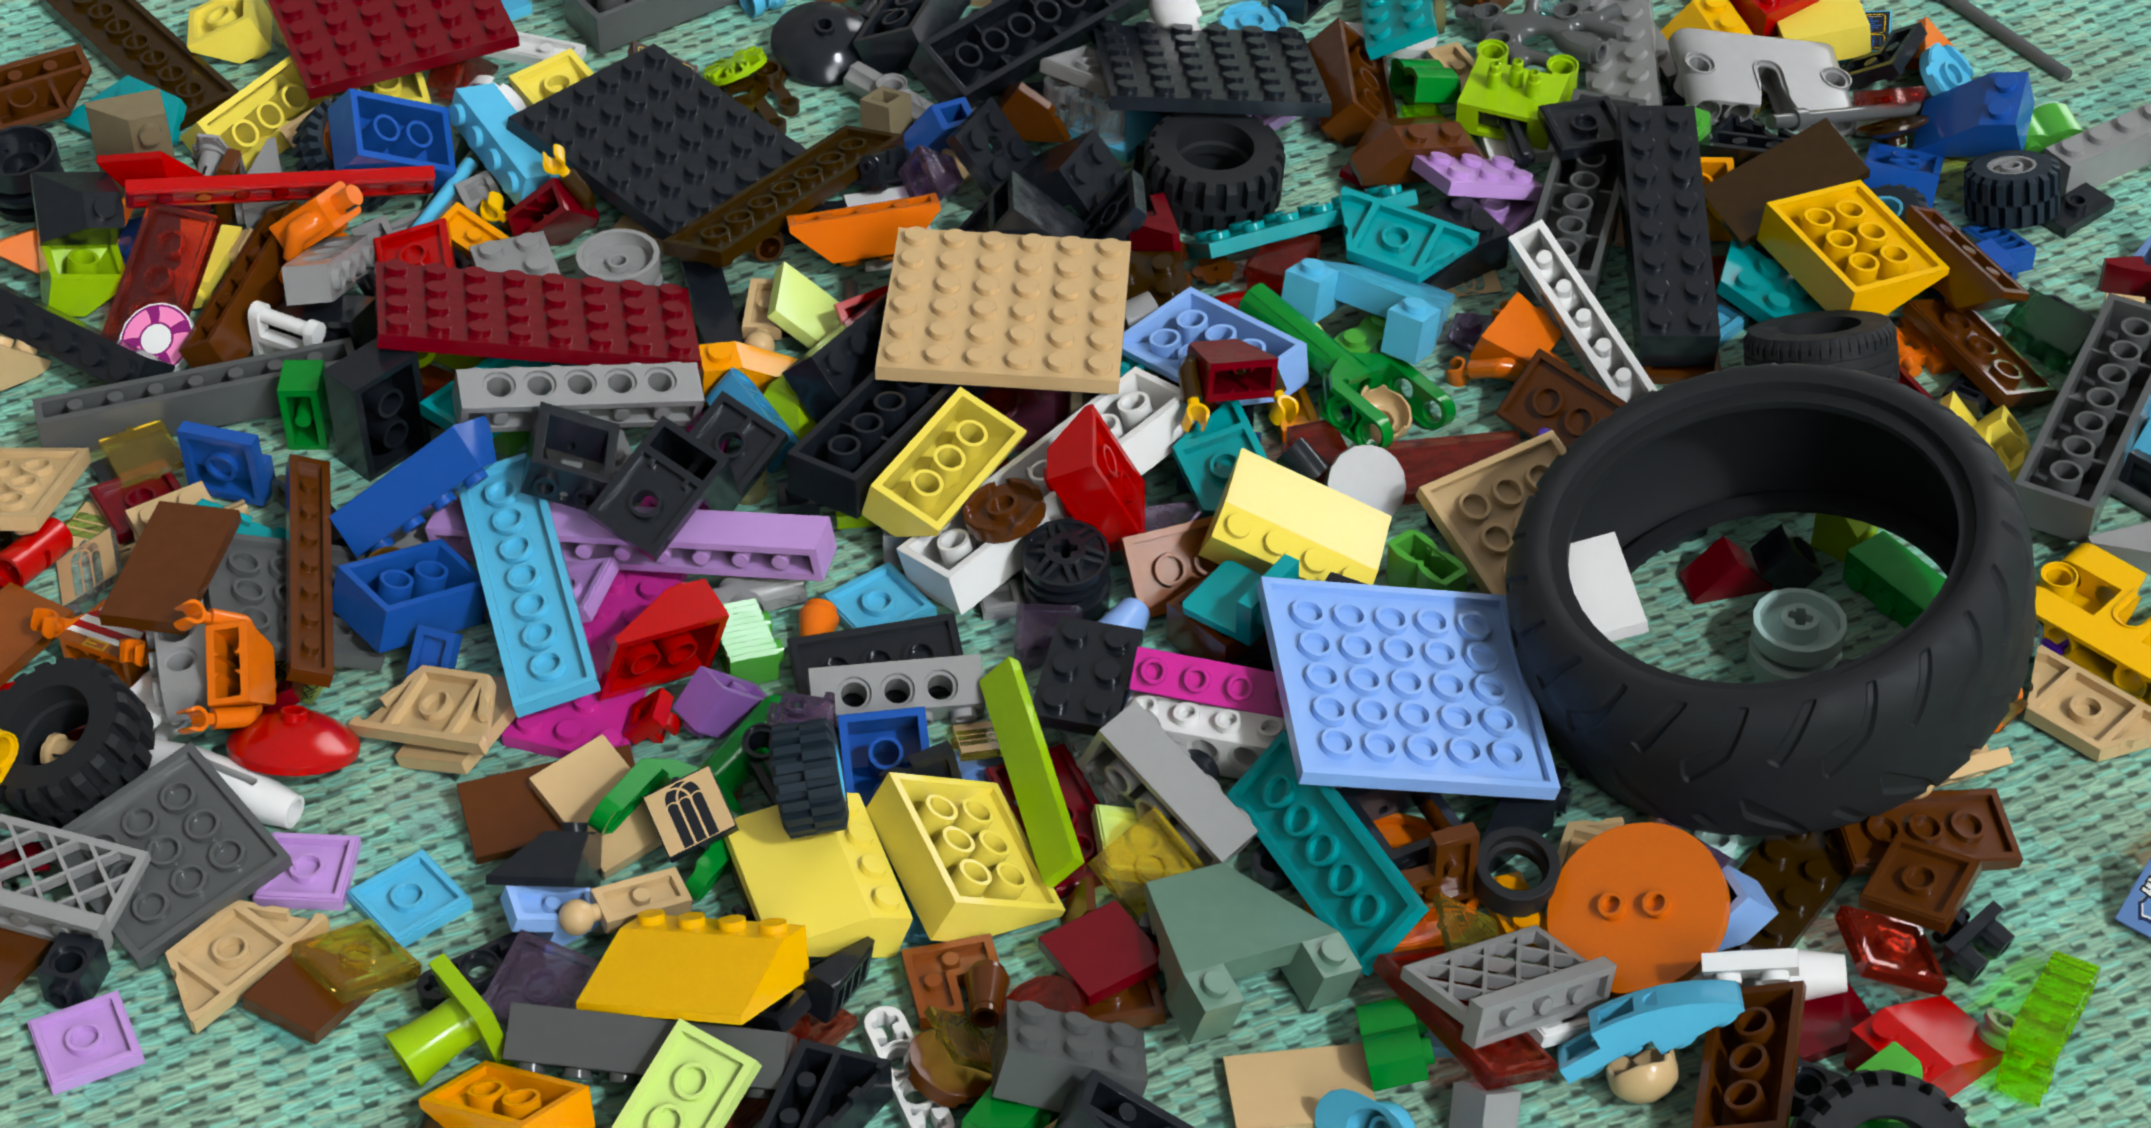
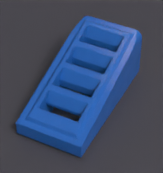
[1961,224,2036,273]

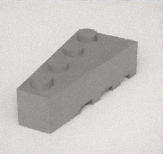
[1076,700,1258,869]

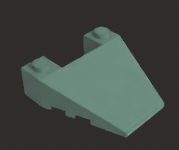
[1143,862,1362,1045]

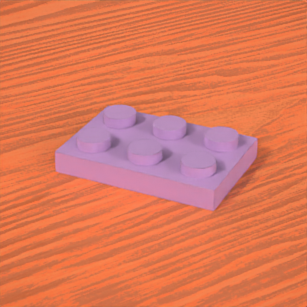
[1411,151,1544,201]

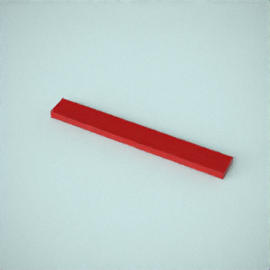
[124,165,436,208]

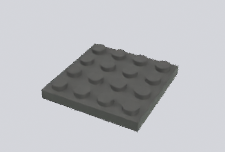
[204,533,385,671]
[40,742,293,970]

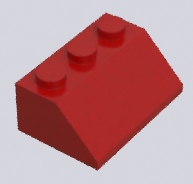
[1043,404,1145,553]

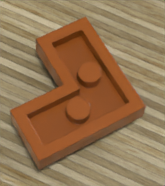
[901,933,1000,1031]

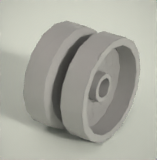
[576,228,664,286]

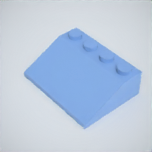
[1122,286,1309,406]

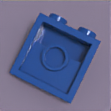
[176,421,276,507]

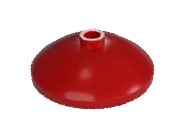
[226,705,360,776]

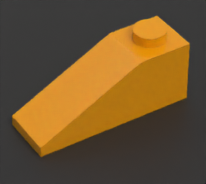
[699,341,798,406]

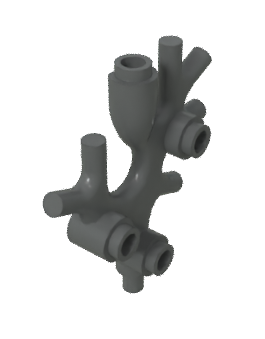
[1455,0,1624,68]

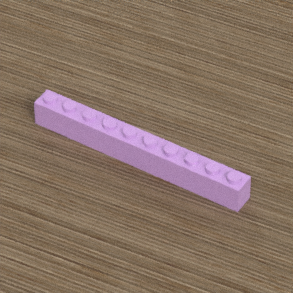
[425,497,837,581]

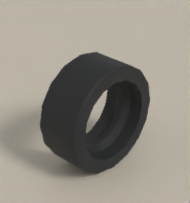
[1473,827,1561,917]

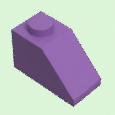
[672,666,768,739]

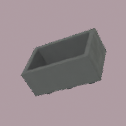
[991,999,1148,1113]

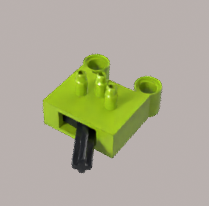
[1456,39,1579,168]

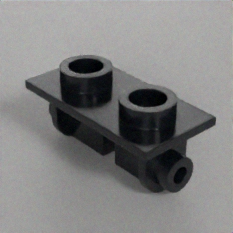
[851,145,921,192]

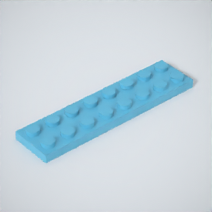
[458,452,601,718]

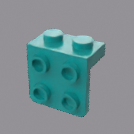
[1182,554,1299,646]

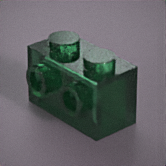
[2002,287,2095,376]

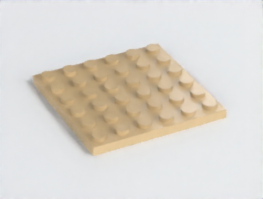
[875,226,1131,394]

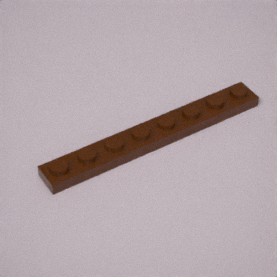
[286,454,334,688]

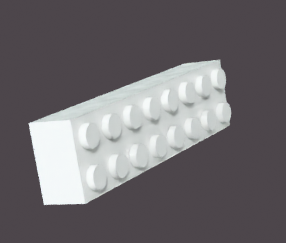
[896,366,1197,616]

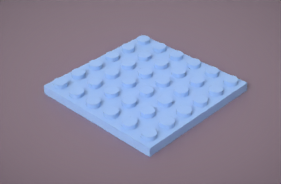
[1257,576,1561,800]

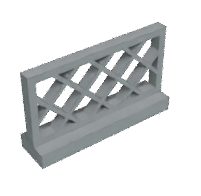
[0,813,151,954]
[1400,925,1617,1049]

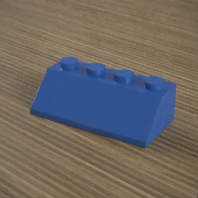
[329,415,497,558]

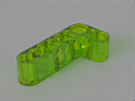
[1993,950,2101,1108]

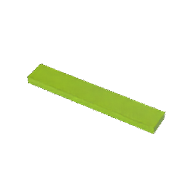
[979,656,1085,888]

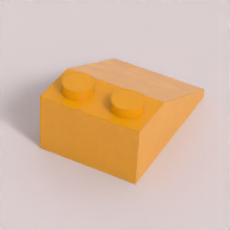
[418,1060,596,1128]

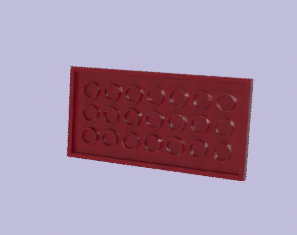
[374,259,701,374]

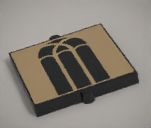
[642,765,739,863]

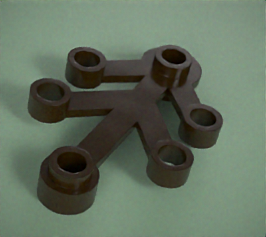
[718,60,800,134]

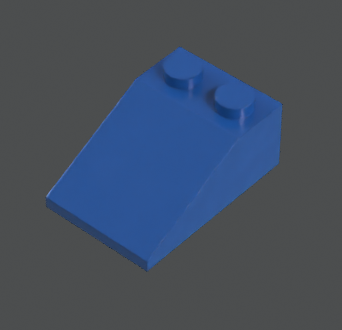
[1912,72,2035,157]
[1862,141,1945,208]
[837,706,930,808]

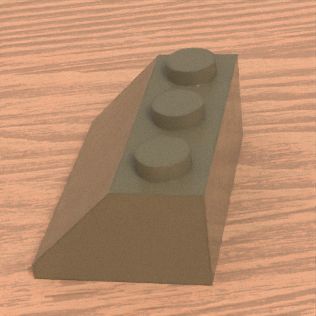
[84,88,175,197]

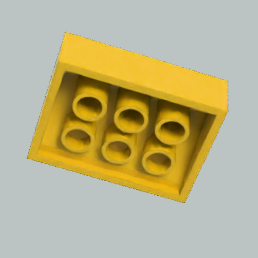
[1757,180,1950,315]
[576,909,809,1025]

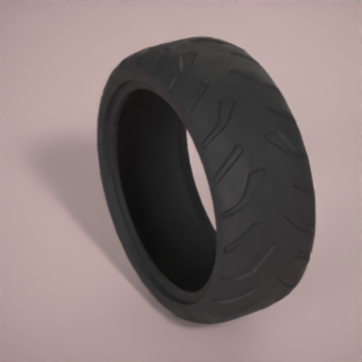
[1505,363,2037,837]

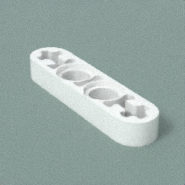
[864,1006,955,1128]

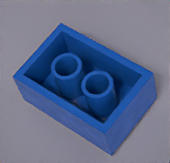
[327,88,457,193]
[332,539,486,653]

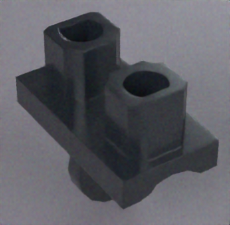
[1930,900,2015,984]

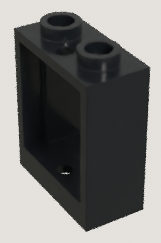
[520,401,620,511]
[1337,787,1463,871]

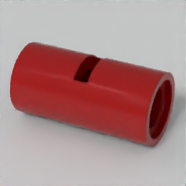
[0,517,73,588]

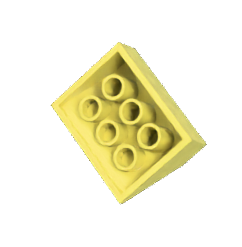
[1198,448,1392,585]
[866,772,1066,942]
[724,792,913,958]

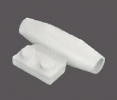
[142,738,305,829]
[1691,948,1848,1001]

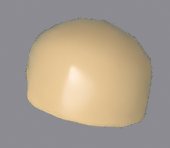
[1360,384,1413,443]
[1606,1048,1679,1104]

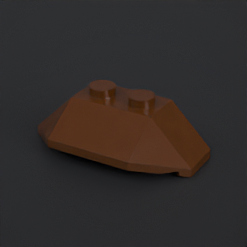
[0,43,92,130]
[997,82,1071,143]
[1348,116,1487,186]
[1906,205,2030,312]

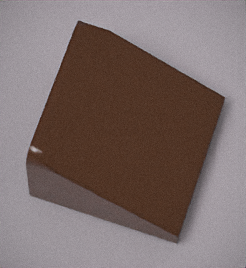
[1060,876,1096,926]

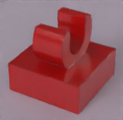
[623,687,681,745]

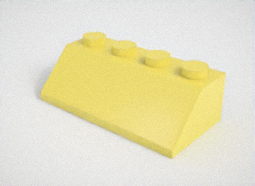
[180,55,334,173]
[861,387,1027,537]

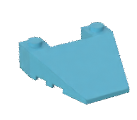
[1281,258,1455,365]

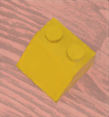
[1661,0,1753,41]

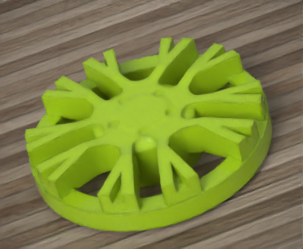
[702,46,768,86]

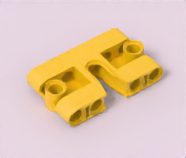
[2035,543,2151,706]

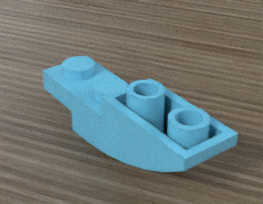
[1557,979,1745,1084]

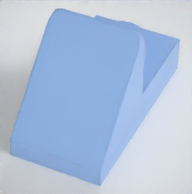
[500,886,601,955]

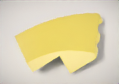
[1940,391,2032,483]

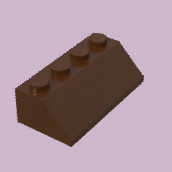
[1307,17,1397,146]
[1692,980,1806,1128]

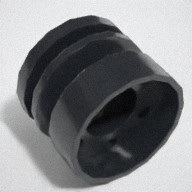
[0,124,65,223]
[1021,519,1111,629]

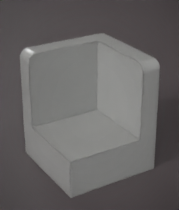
[1448,1078,1521,1128]

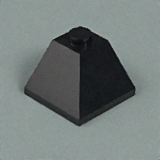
[30,172,126,246]
[486,822,602,887]

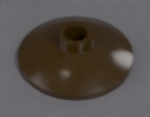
[1855,115,1929,146]

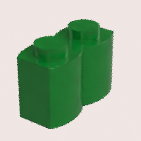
[1389,58,1461,105]
[1355,994,1436,1092]

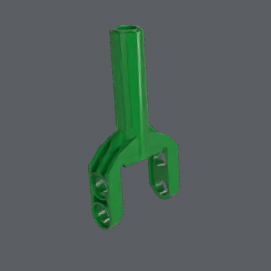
[1238,283,1456,449]
[587,694,799,903]

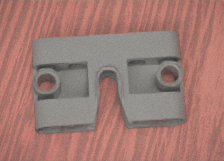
[1668,28,1859,137]

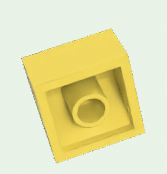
[187,0,272,64]

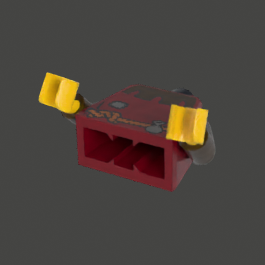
[480,144,599,246]
[1178,339,1299,432]

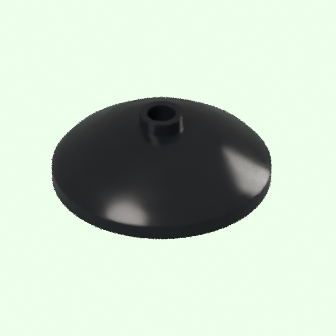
[770,1,867,87]

